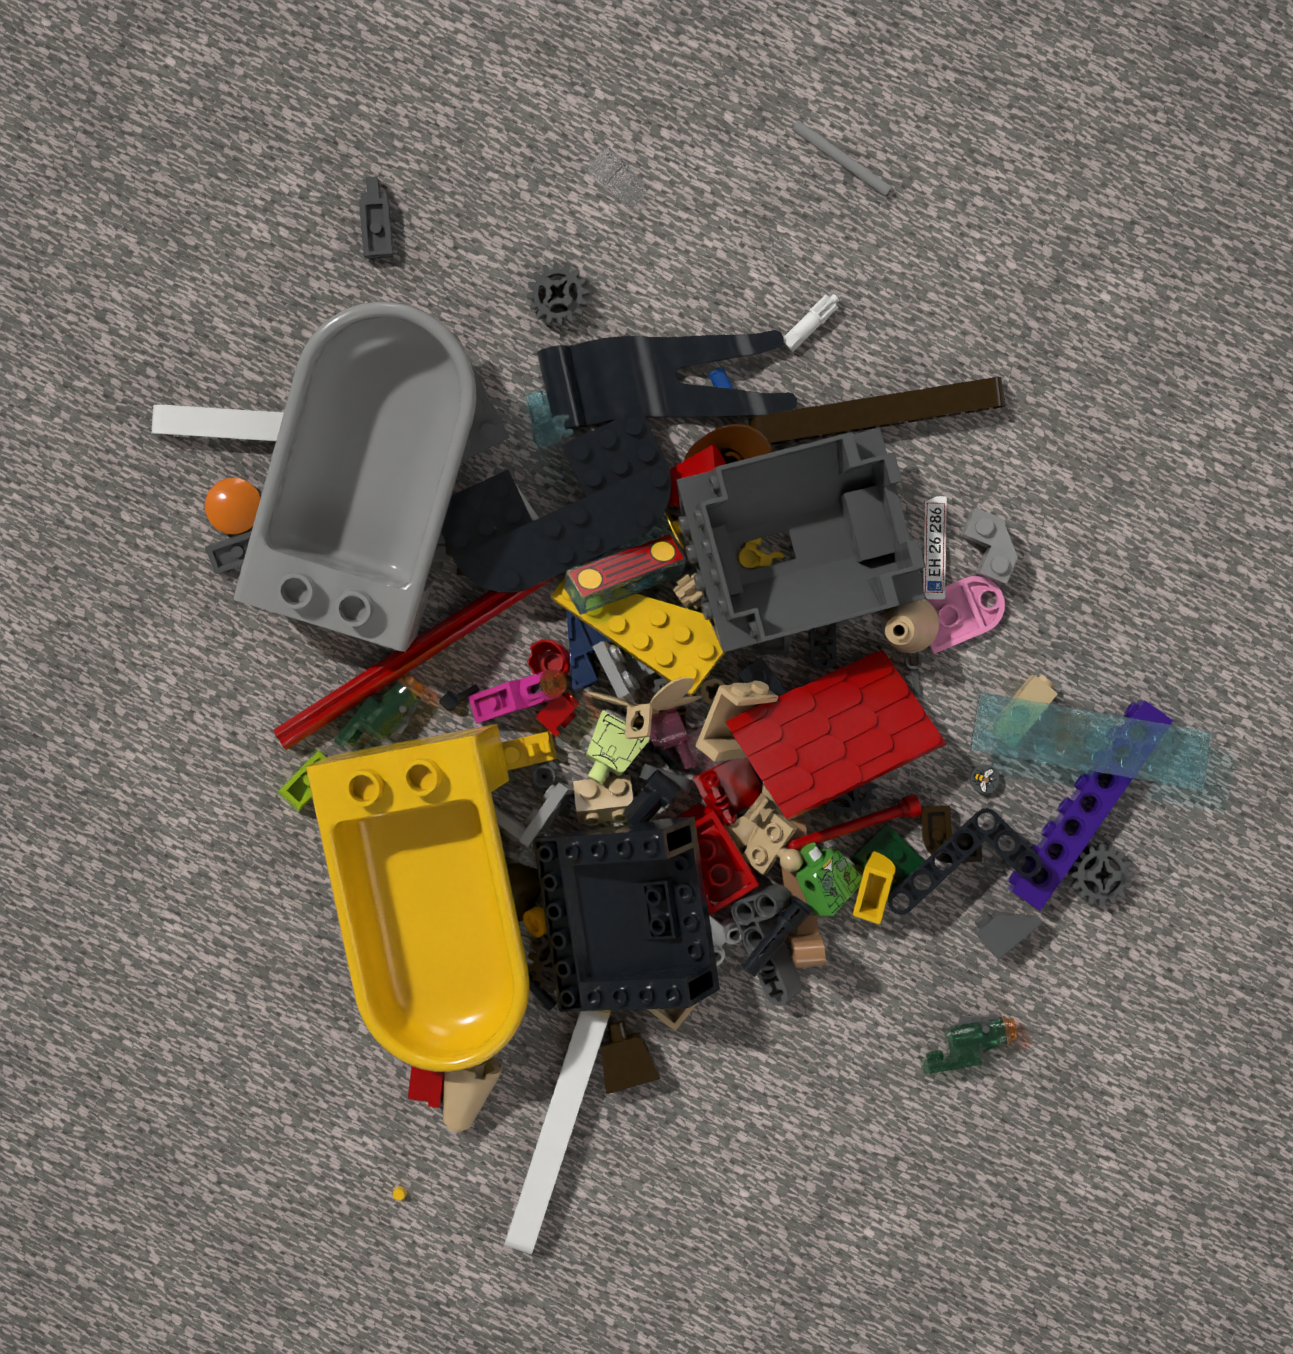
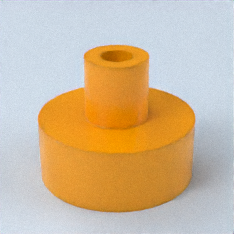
[523,906,547,937]

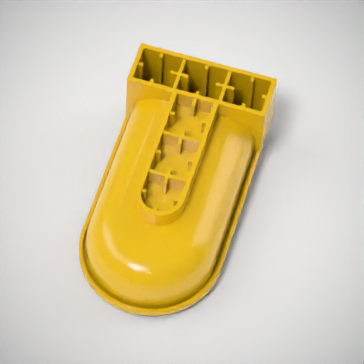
[306,724,529,1072]

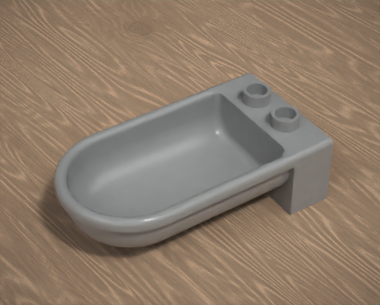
[233,301,477,651]

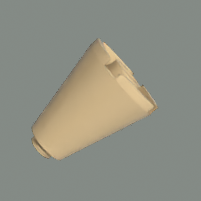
[881,599,940,653]
[443,1056,502,1132]

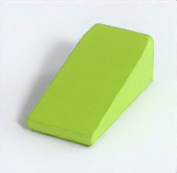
[278,750,327,813]

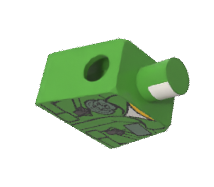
[796,843,862,916]

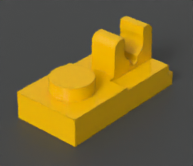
[501,731,558,771]

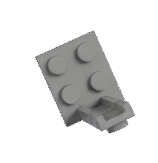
[592,641,656,702]
[494,783,574,847]

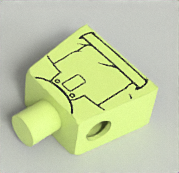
[585,710,651,785]

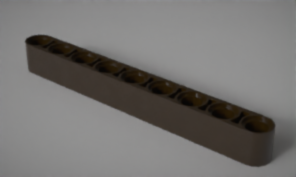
[748,377,1006,445]

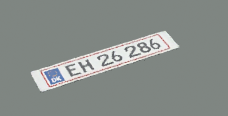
[923,496,947,600]

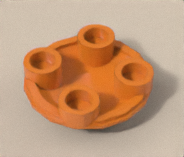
[205,478,261,535]

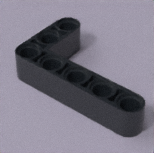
[888,808,1041,915]

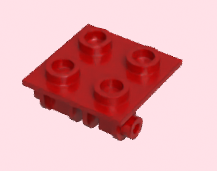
[693,757,762,826]

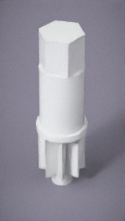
[783,294,839,352]

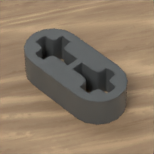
[638,763,694,794]

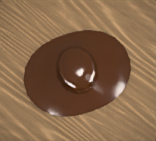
[684,424,774,464]

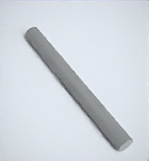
[792,120,892,197]

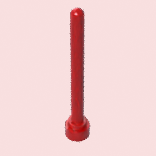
[788,794,922,850]

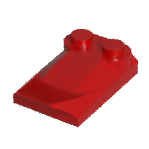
[675,803,760,915]

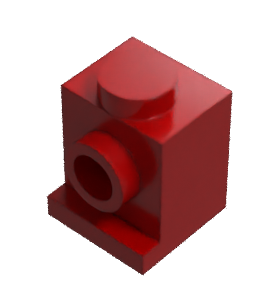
[535,692,580,737]

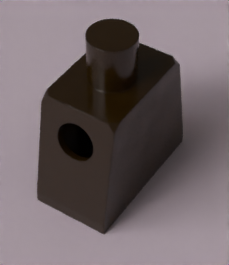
[601,1020,660,1094]

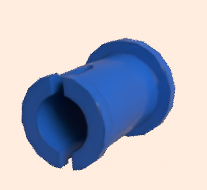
[707,367,734,389]

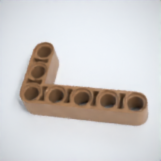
[780,817,826,969]

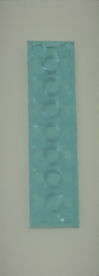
[970,692,1213,790]

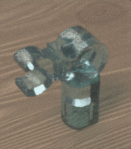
[525,391,573,447]

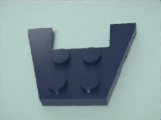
[566,582,630,693]

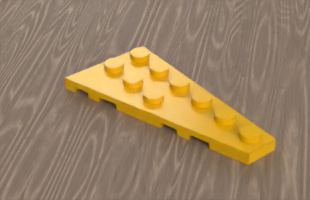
[551,574,725,696]

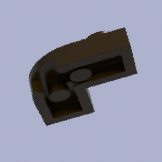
[920,805,983,863]

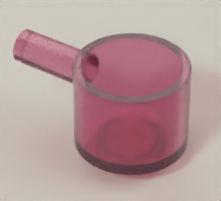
[650,707,696,769]

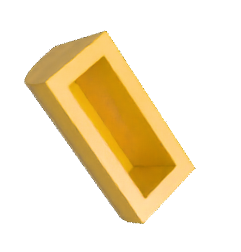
[853,851,895,925]

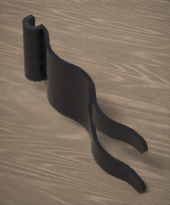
[537,330,797,433]

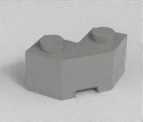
[960,508,1018,586]

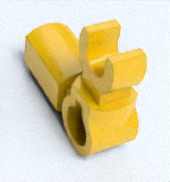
[737,538,784,569]

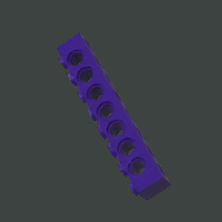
[1007,700,1173,911]

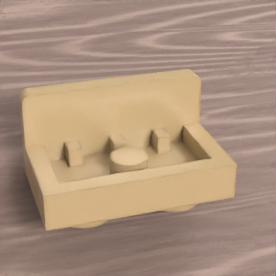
[573,774,633,826]

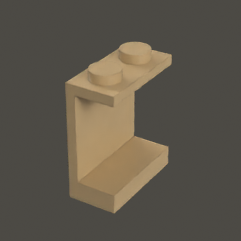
[696,681,778,762]

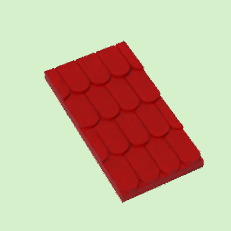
[725,650,946,821]

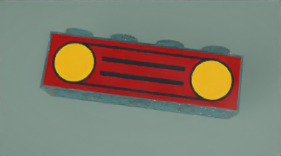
[565,533,686,615]

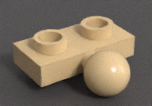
[743,810,803,875]

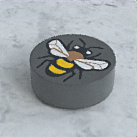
[969,765,1000,794]

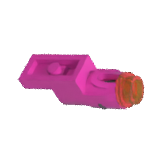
[468,669,567,724]

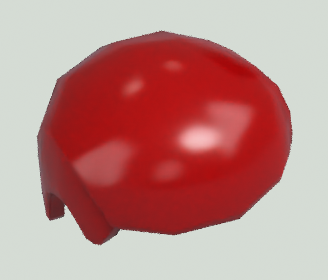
[527,639,571,681]

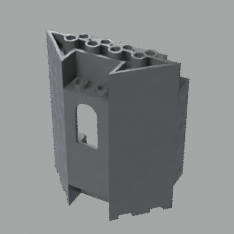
[677,428,926,653]

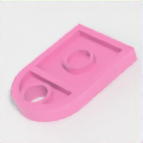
[925,576,1005,654]

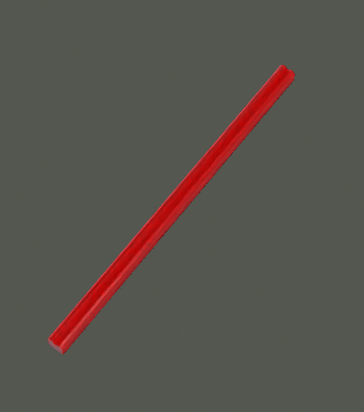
[273,495,671,750]

